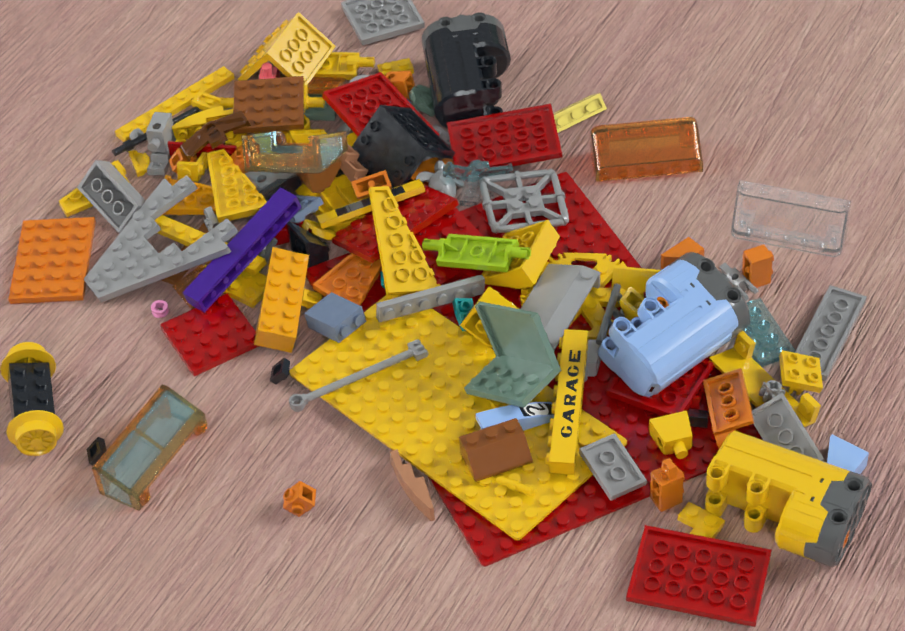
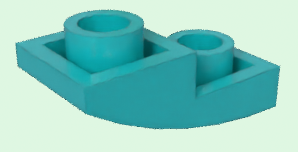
[452,298,474,331]

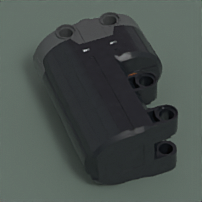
[421,12,511,129]

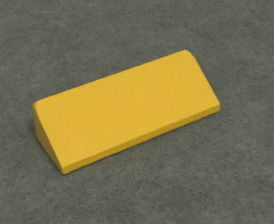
[612,266,661,292]

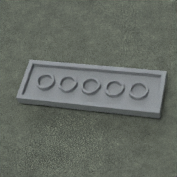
[795,285,867,381]

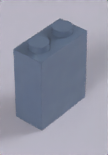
[304,292,366,343]

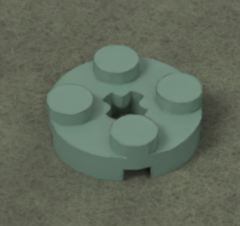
[409,85,435,117]

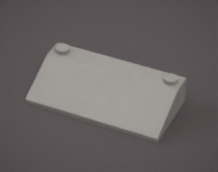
[521,264,600,351]

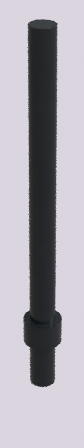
[112,106,200,156]

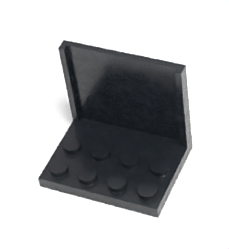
[352,105,455,188]

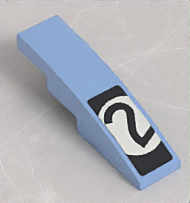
[476,402,554,431]

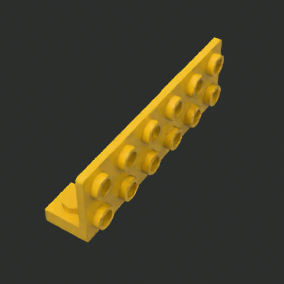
[709,331,821,427]

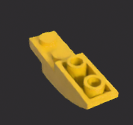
[172,106,233,140]

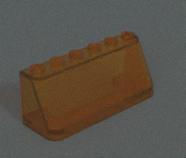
[590,117,703,182]

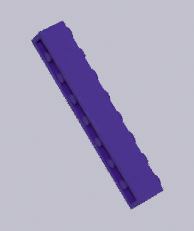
[182,188,302,313]

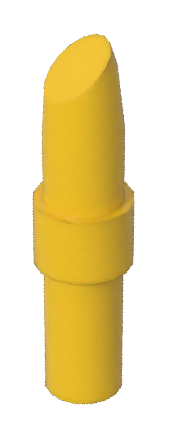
[495,476,533,495]

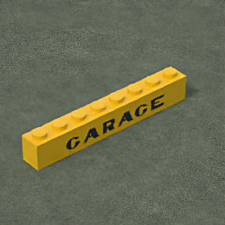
[546,329,588,475]

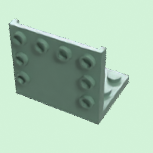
[464,302,561,408]

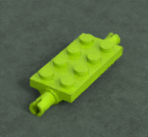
[422,234,531,272]

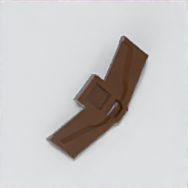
[180,111,251,161]

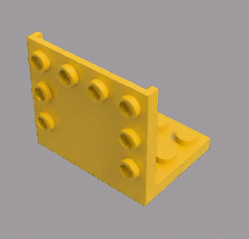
[238,12,336,84]

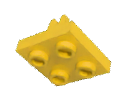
[779,350,823,395]

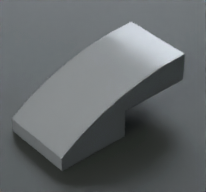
[147,150,171,175]

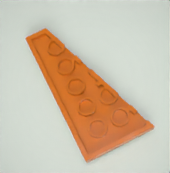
[313,253,382,305]

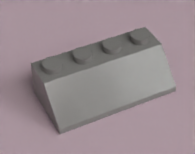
[77,160,146,233]

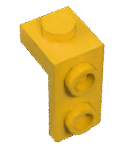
[177,152,209,182]

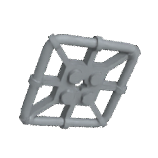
[479,168,569,234]

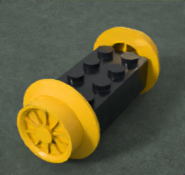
[0,342,64,456]

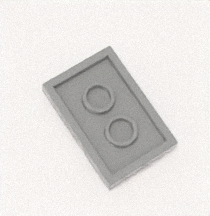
[579,433,647,501]

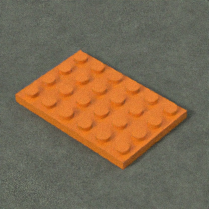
[8,217,96,304]

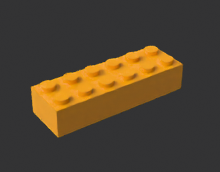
[254,247,309,353]

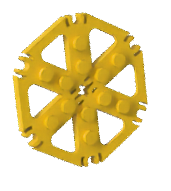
[520,253,644,340]

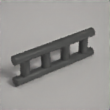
[596,283,625,350]

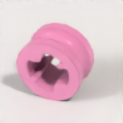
[151,300,169,318]

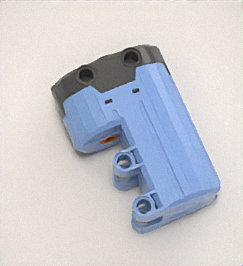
[597,252,751,397]

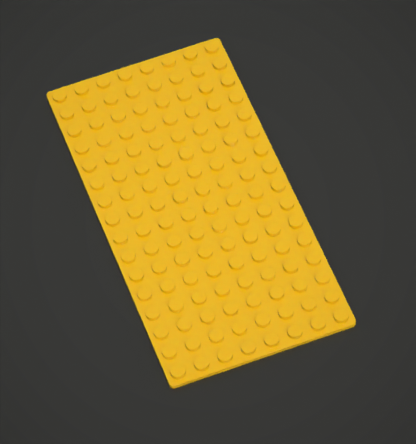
[289,294,627,541]

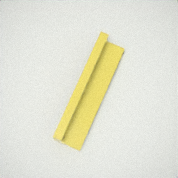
[553,93,607,132]

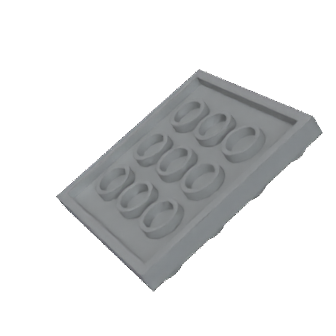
[341,0,425,46]

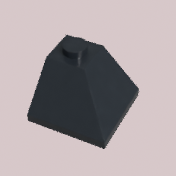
[287,221,329,268]

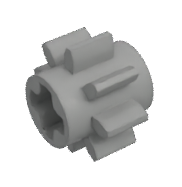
[759,380,786,403]

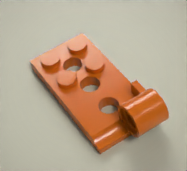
[703,368,754,449]

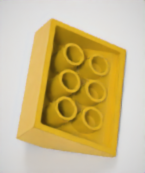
[482,220,560,289]

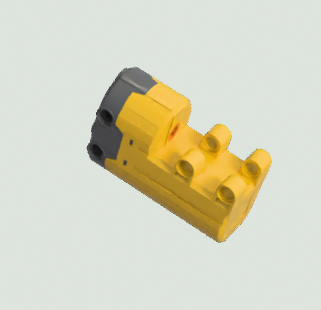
[705,431,872,567]

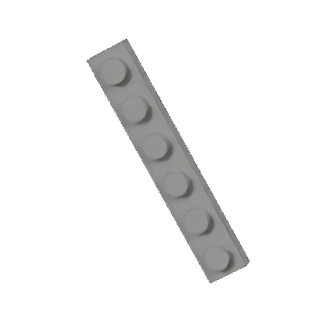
[376,275,485,322]

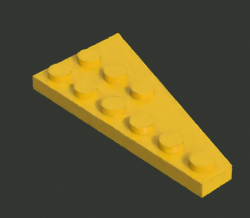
[206,149,267,223]
[369,186,441,295]

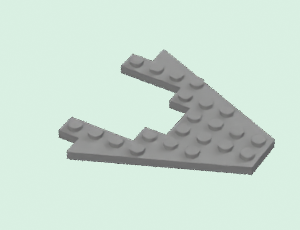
[84,175,238,303]

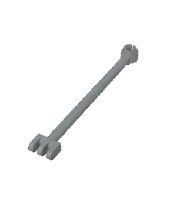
[289,339,429,412]

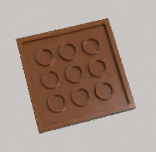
[233,76,304,134]

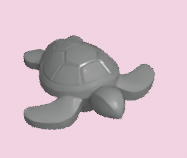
[415,160,464,208]

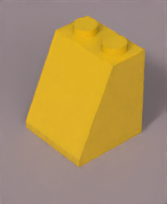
[460,287,519,348]

